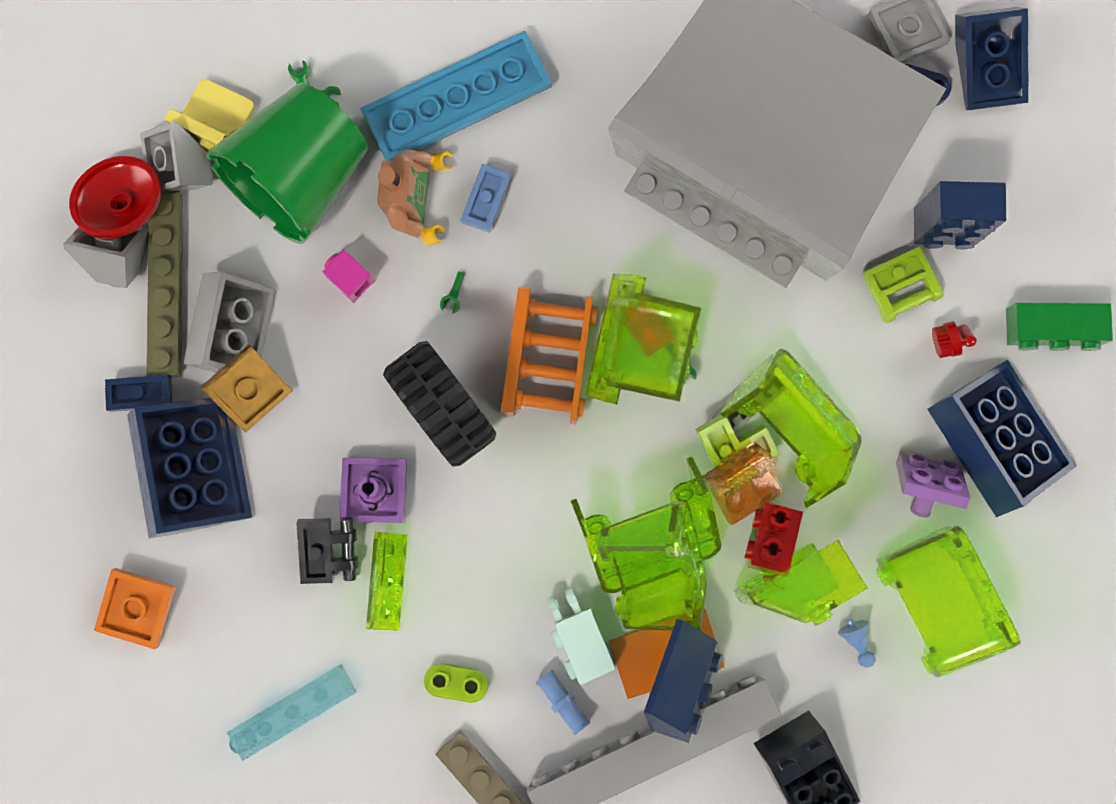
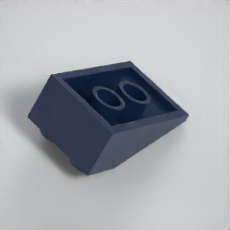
[955,7,1028,111]

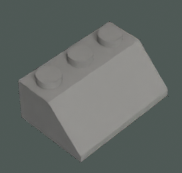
[183,271,275,372]

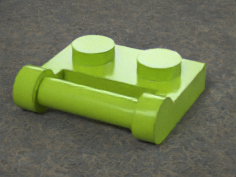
[862,246,943,324]

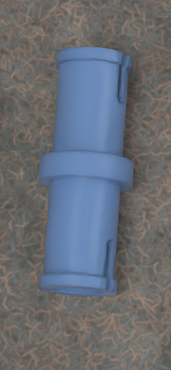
[535,670,591,735]

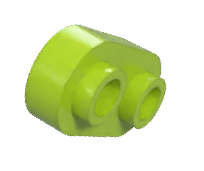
[424,663,488,703]

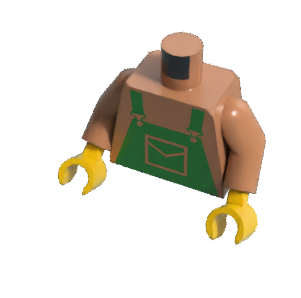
[377,149,452,246]

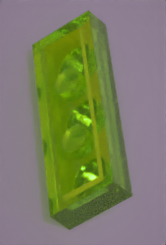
[366,532,408,631]

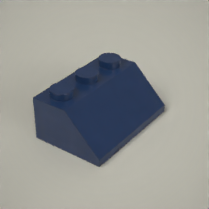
[644,618,723,743]

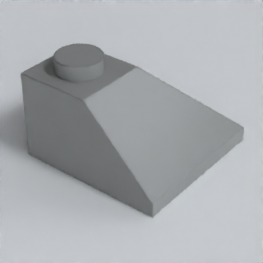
[140,122,213,193]
[63,225,148,289]

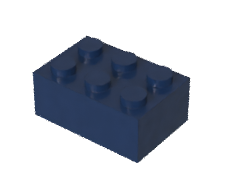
[914,181,1007,250]

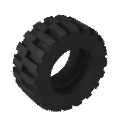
[383,341,497,467]

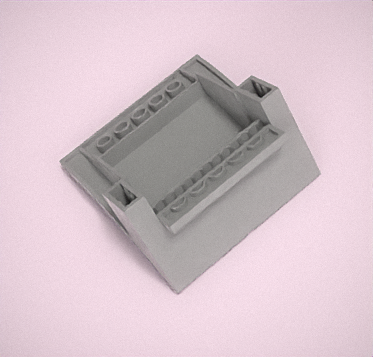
[608,0,946,289]

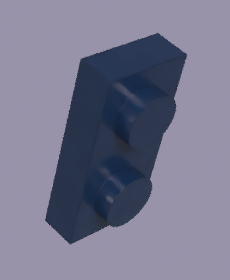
[105,375,172,412]

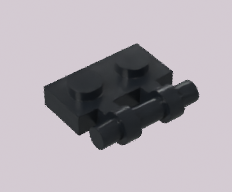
[296,517,359,584]

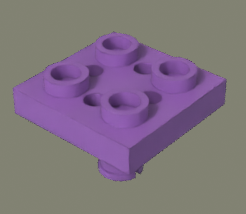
[896,452,971,518]
[340,458,407,523]

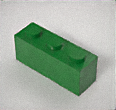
[1006,303,1113,351]

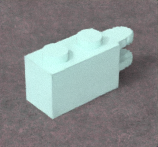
[547,588,616,685]

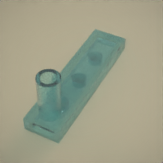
[227,664,357,761]

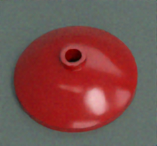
[69,156,162,239]

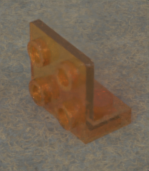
[702,442,783,525]

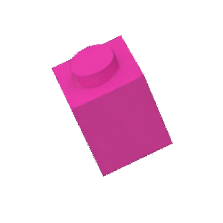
[322,250,375,303]

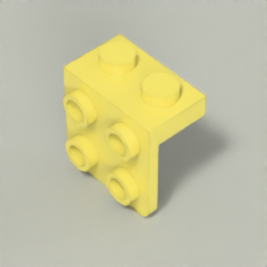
[164,79,255,151]

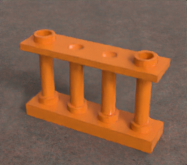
[501,287,598,425]

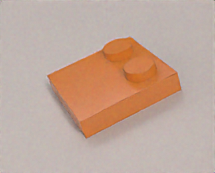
[94,568,176,649]

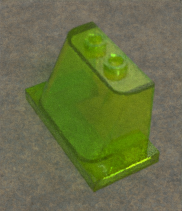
[585,274,701,405]

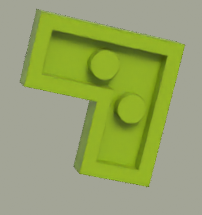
[695,414,779,485]

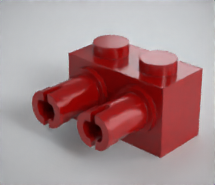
[744,502,803,577]

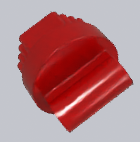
[932,321,977,358]

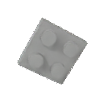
[867,0,951,63]

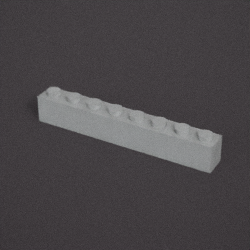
[527,675,782,804]

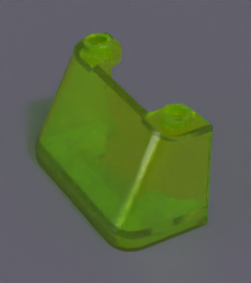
[595,501,707,631]
[876,526,1021,677]

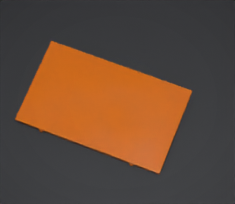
[609,609,725,699]

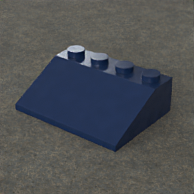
[927,360,1076,517]
[127,398,252,539]

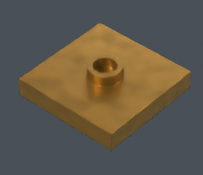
[201,345,293,433]

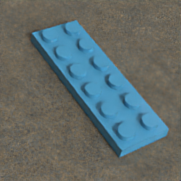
[360,31,552,161]

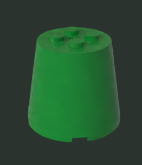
[206,83,368,244]

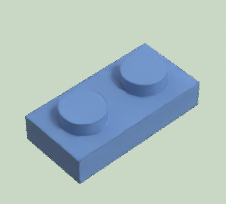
[460,164,511,233]

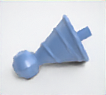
[838,618,876,668]

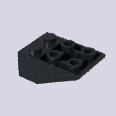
[753,710,861,804]

